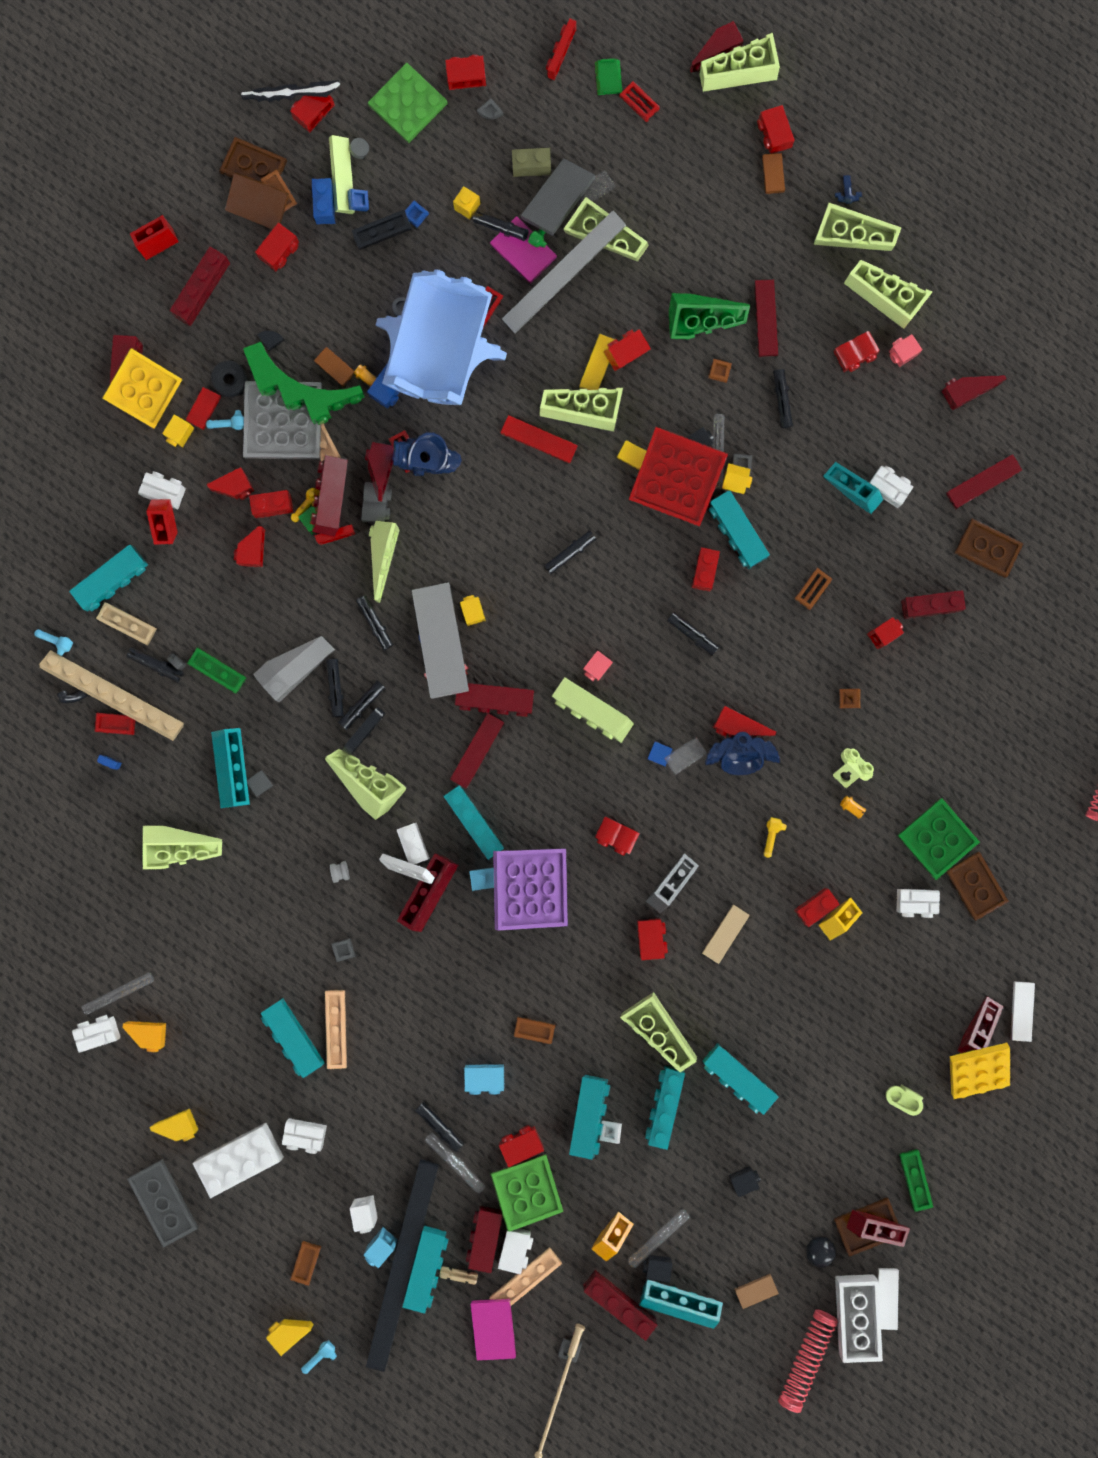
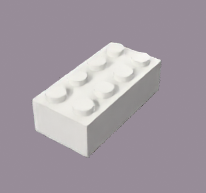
[193,1123,284,1198]
[835,1274,883,1363]

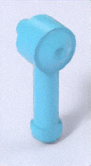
[206,410,244,430]
[34,629,73,656]
[301,1340,337,1374]

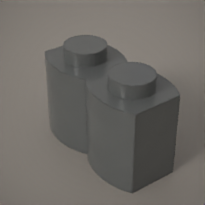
[362,482,392,523]

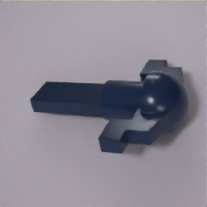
[835,175,862,204]

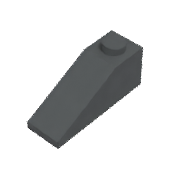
[646,853,699,913]

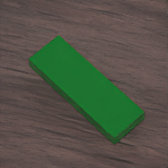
[187,648,247,694]
[899,1149,933,1212]

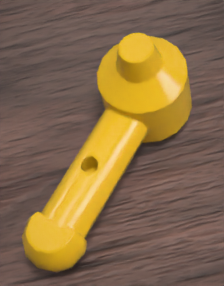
[291,488,318,522]
[764,817,787,858]

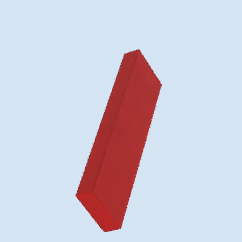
[501,415,578,464]

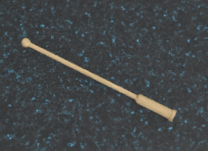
[535,1324,585,1458]

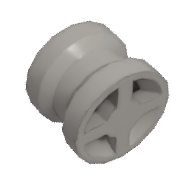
[330,861,350,883]

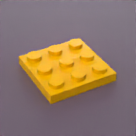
[102,348,182,429]
[950,1043,1010,1099]

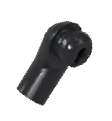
[57,690,88,703]

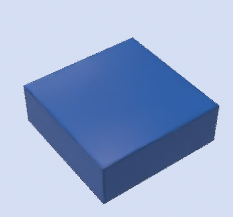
[348,189,369,211]
[405,201,429,228]
[648,742,672,766]
[97,755,122,770]

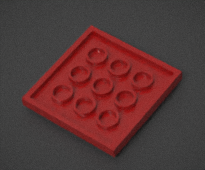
[629,427,728,526]

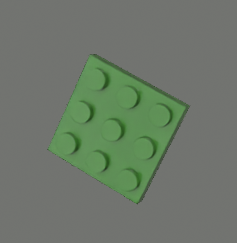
[368,63,448,143]
[490,1154,563,1232]

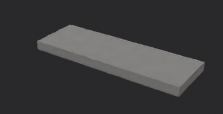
[412,582,469,699]

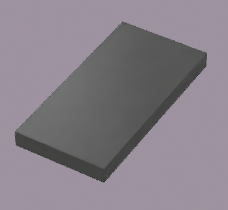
[521,158,595,236]
[127,1159,199,1248]

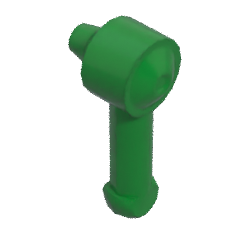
[528,229,547,248]

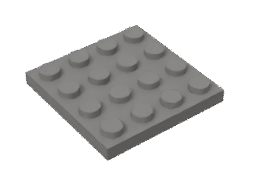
[243,381,322,459]

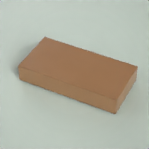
[735,1274,779,1309]

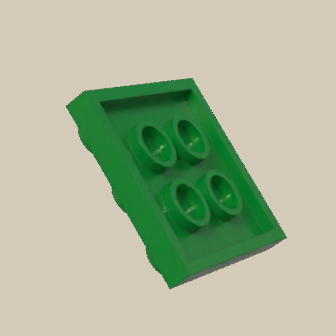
[897,798,980,880]

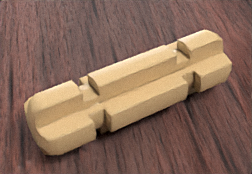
[440,1266,478,1285]

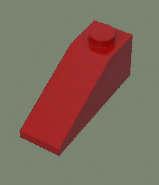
[713,706,776,737]

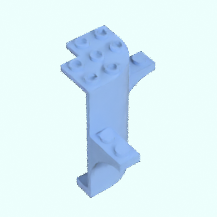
[376,270,507,405]

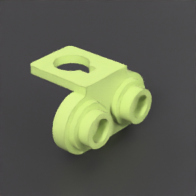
[833,748,874,788]
[886,1084,923,1116]

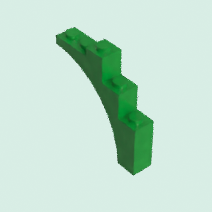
[243,342,365,425]

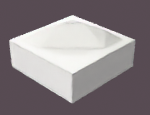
[599,1121,622,1144]

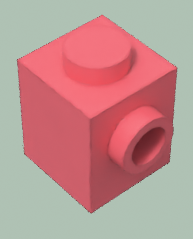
[889,334,922,367]

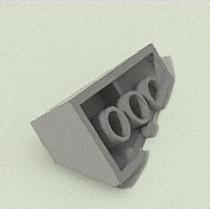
[253,636,335,702]

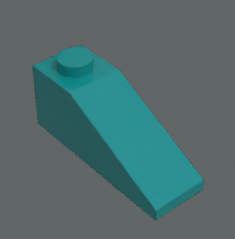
[823,462,883,514]

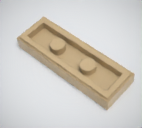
[96,602,157,645]
[702,905,750,964]

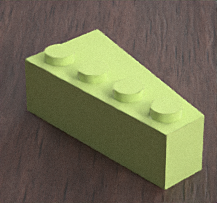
[700,33,780,92]
[564,197,649,262]
[813,203,901,251]
[844,260,932,329]
[540,388,623,431]
[552,677,634,743]
[620,992,697,1072]

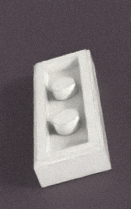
[379,854,435,884]
[1010,981,1035,1042]
[878,1268,899,1330]

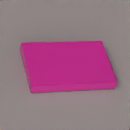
[490,216,557,284]
[471,1299,516,1360]

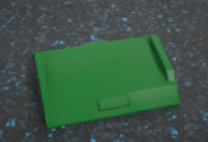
[595,58,622,95]

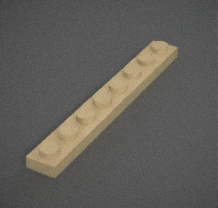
[39,650,184,741]

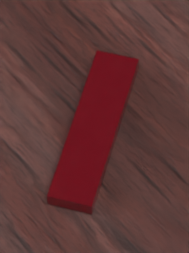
[754,279,778,357]
[946,454,1022,509]
[450,713,504,789]

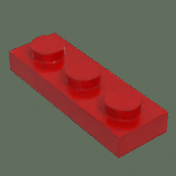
[546,18,577,80]

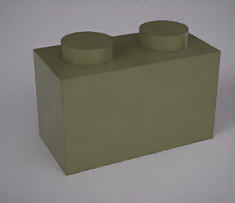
[512,148,551,177]

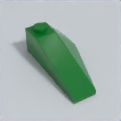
[669,293,750,339]

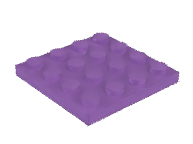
[493,849,568,930]

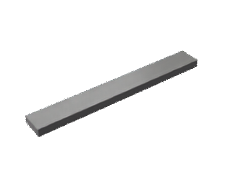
[502,211,626,334]

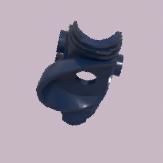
[392,432,461,476]
[705,732,780,775]

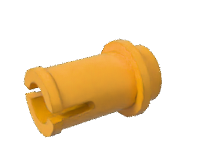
[354,365,377,387]
[840,796,866,819]

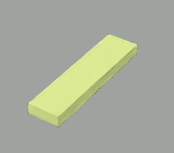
[329,135,355,214]

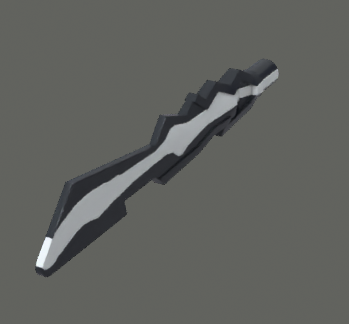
[242,80,340,102]

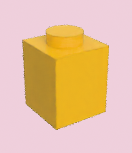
[453,186,480,219]
[162,415,194,447]
[722,463,753,494]
[460,595,486,626]

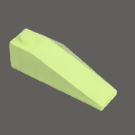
[369,521,399,603]
[325,749,406,820]
[143,826,222,869]

